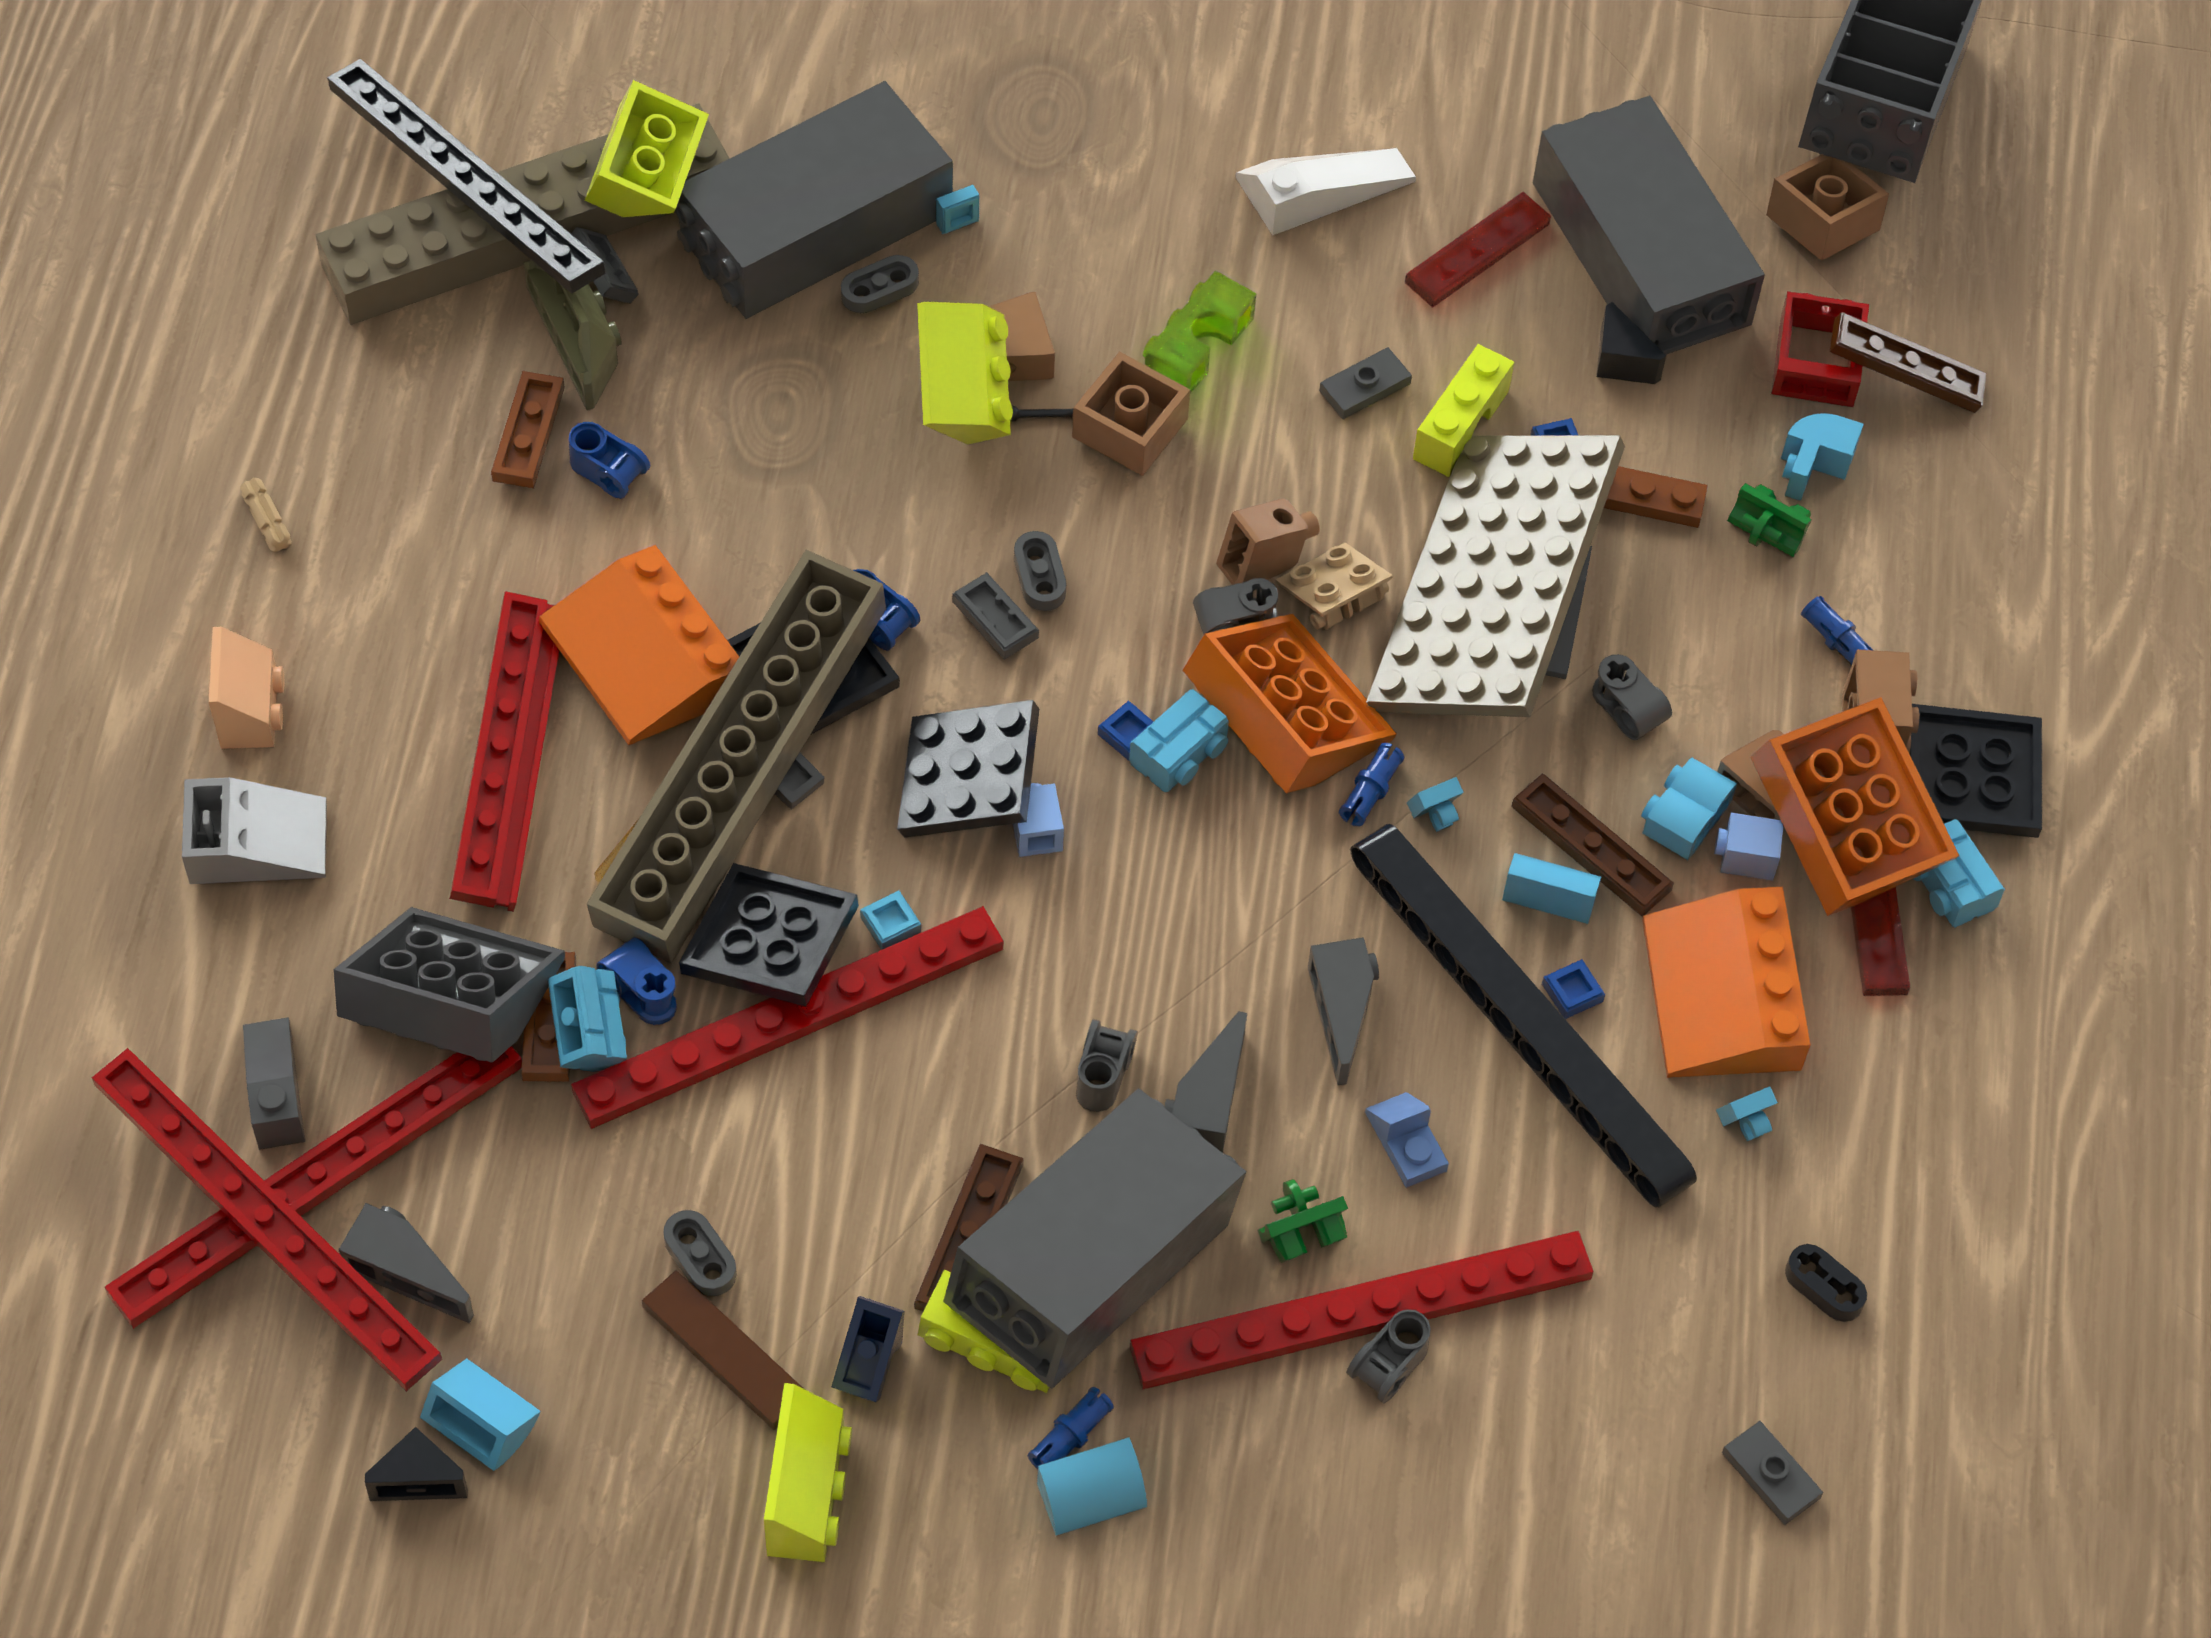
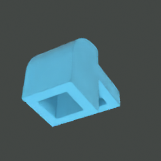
[1781,413,1864,501]

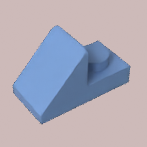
[1365,1092,1449,1188]

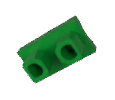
[1727,483,1812,557]
[1257,1179,1348,1263]

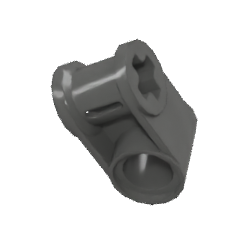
[1193,578,1278,635]
[1592,654,1672,740]
[1076,1019,1138,1112]
[1346,1309,1431,1403]

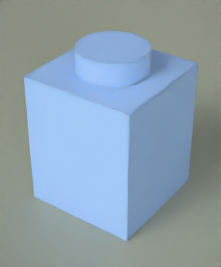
[1013,783,1064,857]
[1714,812,1783,881]

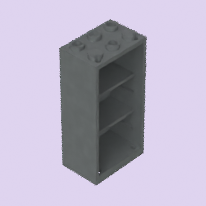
[1798,0,1982,183]
[675,81,953,319]
[1533,95,1765,355]
[943,1088,1247,1389]

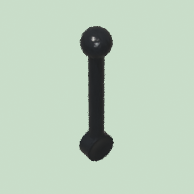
[1010,405,1073,422]

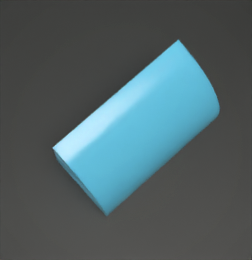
[1502,853,1601,924]
[420,1358,541,1471]
[1037,1437,1147,1536]

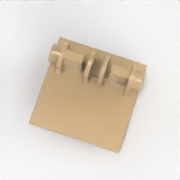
[1275,543,1393,630]

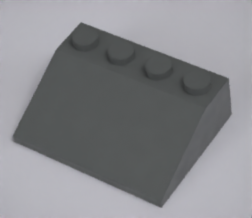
[333,907,565,1062]

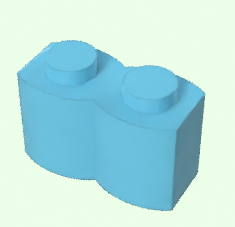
[1641,757,1737,860]

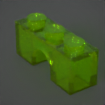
[1143,270,1257,394]

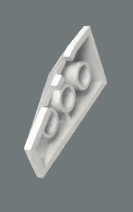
[1235,148,1416,235]

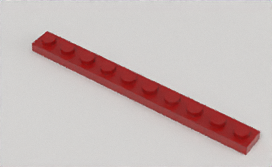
[571,906,1004,1129]
[104,1046,522,1329]
[91,1048,442,1392]
[1130,1231,1594,1389]

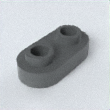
[841,255,919,313]
[1014,531,1066,611]
[663,1210,737,1296]

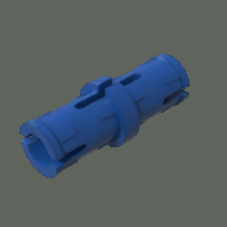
[1801,596,1873,665]
[1339,743,1404,827]
[1027,1387,1114,1469]

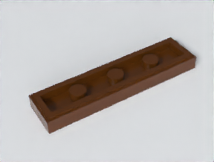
[1830,312,1986,413]
[1512,773,1674,917]
[914,1144,1024,1311]
[642,1270,804,1430]

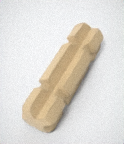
[240,478,292,552]

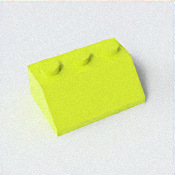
[584,80,709,217]
[917,302,1013,445]
[764,1383,852,1562]

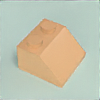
[209,627,285,749]

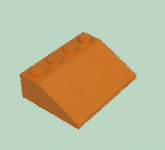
[539,545,739,745]
[1182,614,1397,793]
[1750,697,1959,916]
[1642,887,1811,1078]

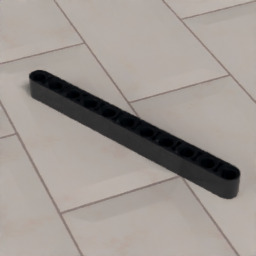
[1350,824,1697,1208]

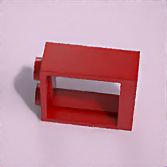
[1771,291,1869,407]

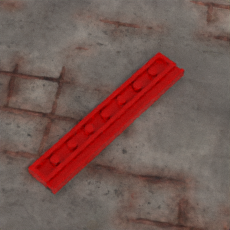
[449,591,559,912]

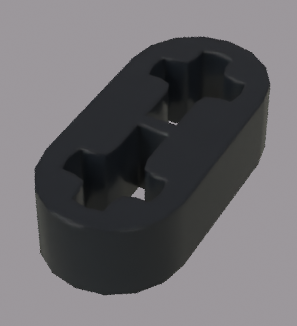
[1785,1244,1867,1322]

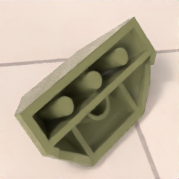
[524,260,622,410]

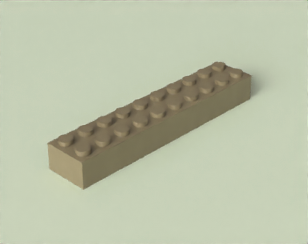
[315,103,730,325]
[587,550,886,963]

